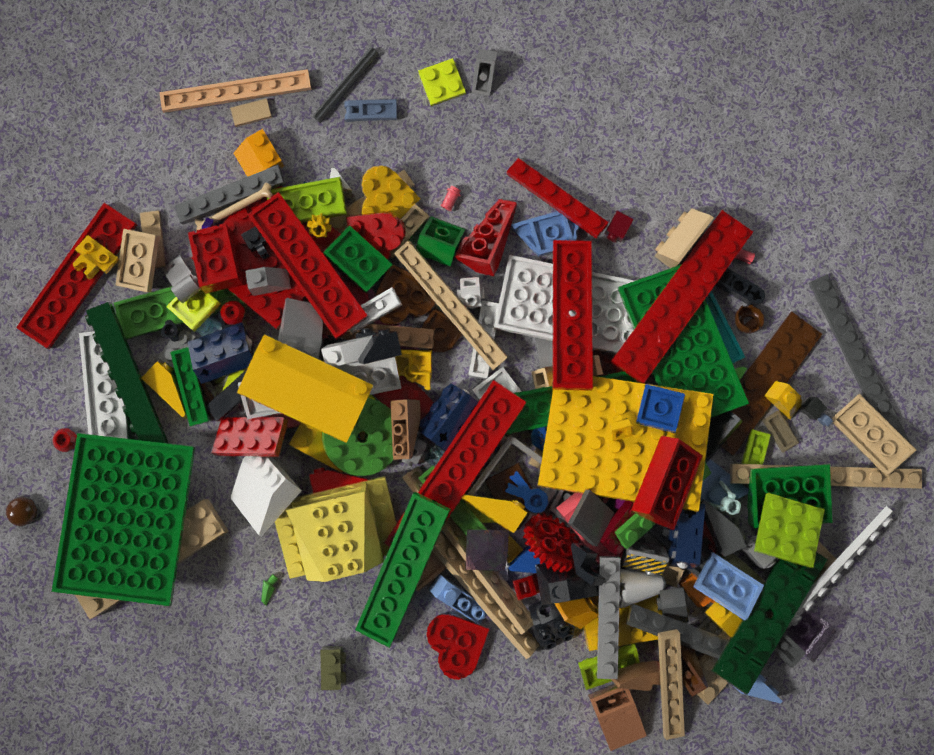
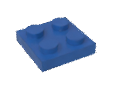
[636,384,685,433]

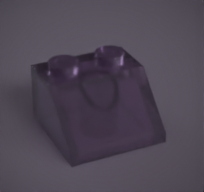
[785,610,837,663]

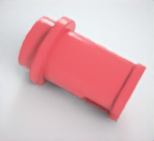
[440,186,461,211]
[733,248,755,265]

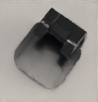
[528,601,575,650]

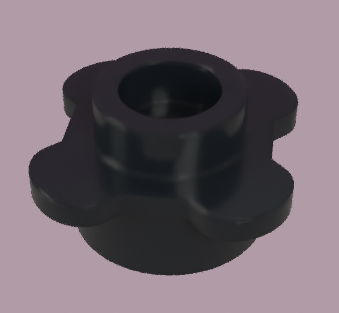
[161,320,183,342]

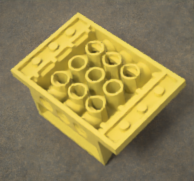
[275,476,397,582]

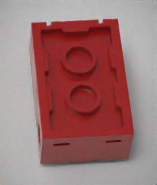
[188,223,243,294]

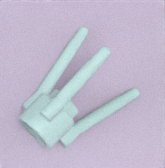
[708,481,741,515]

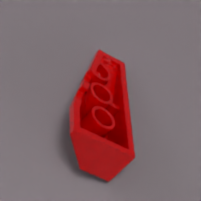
[455,199,517,276]

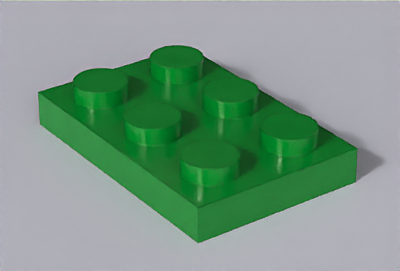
[323,225,393,293]

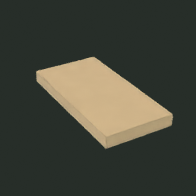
[831,394,916,477]

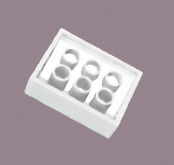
[230,456,302,537]

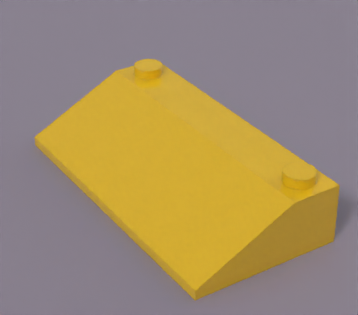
[237,334,373,443]

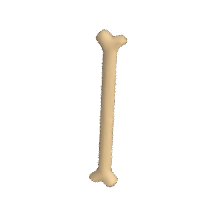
[195,183,273,230]

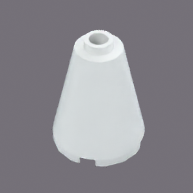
[619,569,666,608]

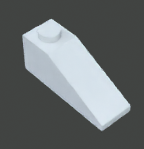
[321,335,372,367]

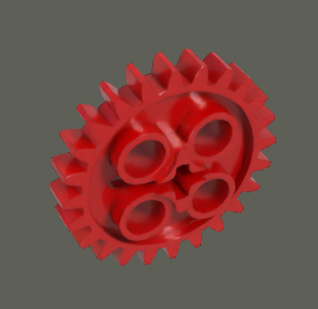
[523,513,579,573]

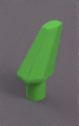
[261,574,279,606]

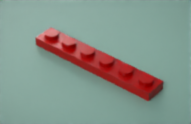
[507,158,609,239]

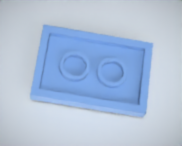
[693,553,764,620]

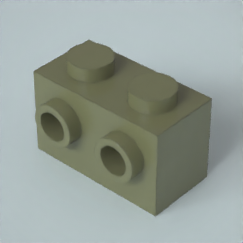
[320,646,346,690]

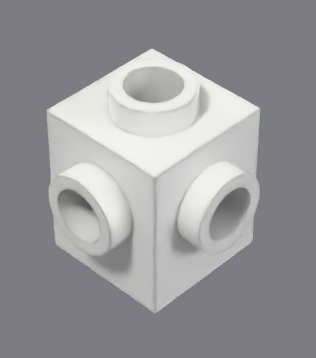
[457,277,485,309]

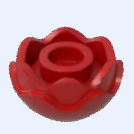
[220,301,245,325]
[52,428,77,452]

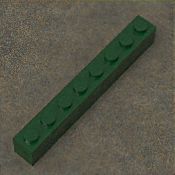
[85,302,169,444]

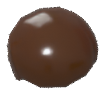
[735,305,764,334]
[6,496,37,527]

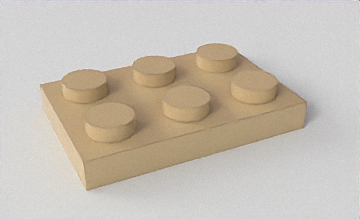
[115,229,160,292]

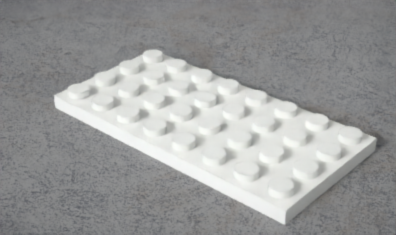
[494,255,634,354]

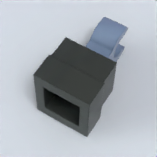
[799,396,833,427]

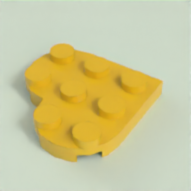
[361,165,420,219]

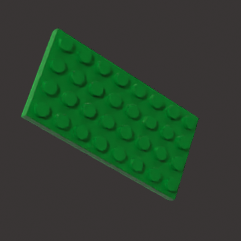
[618,264,749,418]

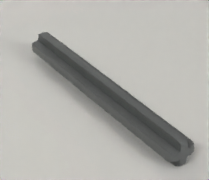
[313,47,378,123]

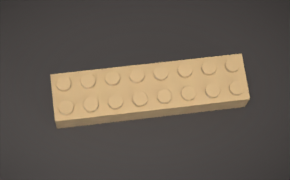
[75,499,229,619]

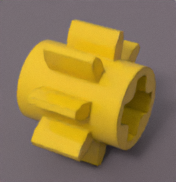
[307,213,332,239]

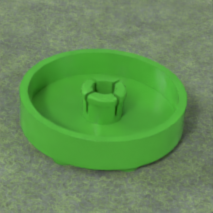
[322,398,393,476]

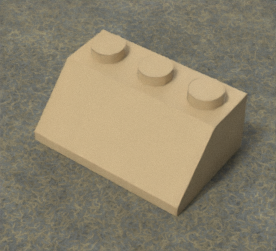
[655,208,714,268]

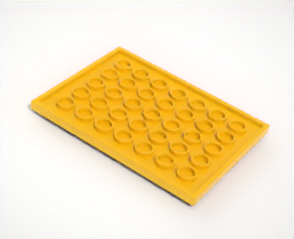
[538,376,713,512]

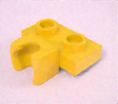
[73,235,119,279]

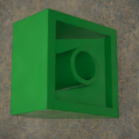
[416,216,465,266]

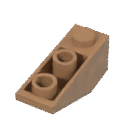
[391,400,421,460]

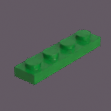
[170,347,210,427]

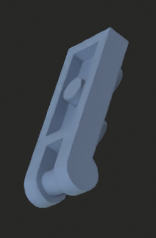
[344,99,397,122]

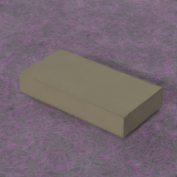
[762,410,799,453]

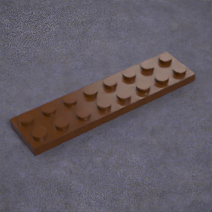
[721,311,822,456]

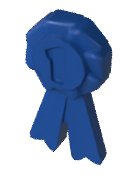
[505,471,548,513]

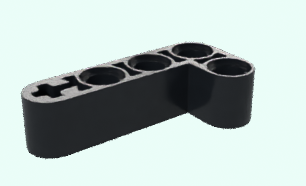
[715,268,765,306]

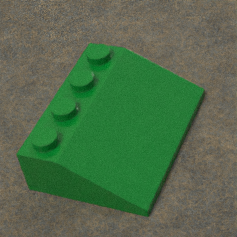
[747,464,833,528]

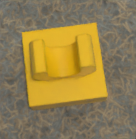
[610,414,632,441]

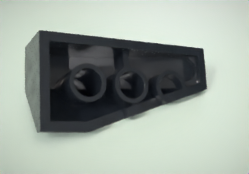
[535,563,599,605]

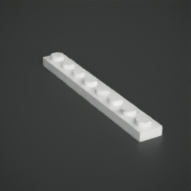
[787,506,893,628]

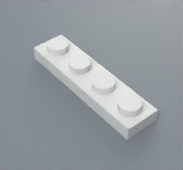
[468,300,499,379]

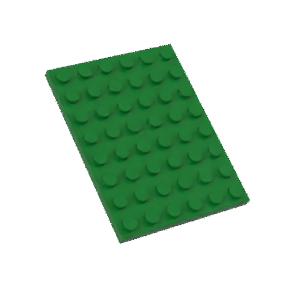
[51,433,195,606]

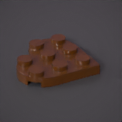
[374,265,435,325]

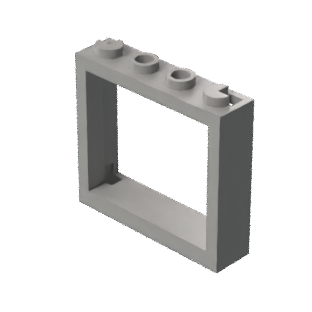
[466,434,558,540]

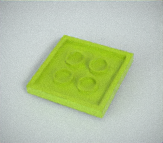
[754,493,825,568]

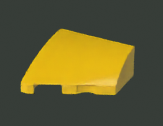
[395,349,432,390]

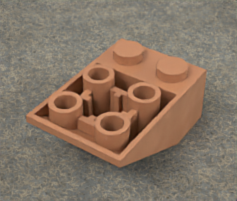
[588,684,647,751]

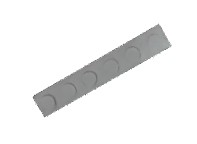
[597,556,620,679]

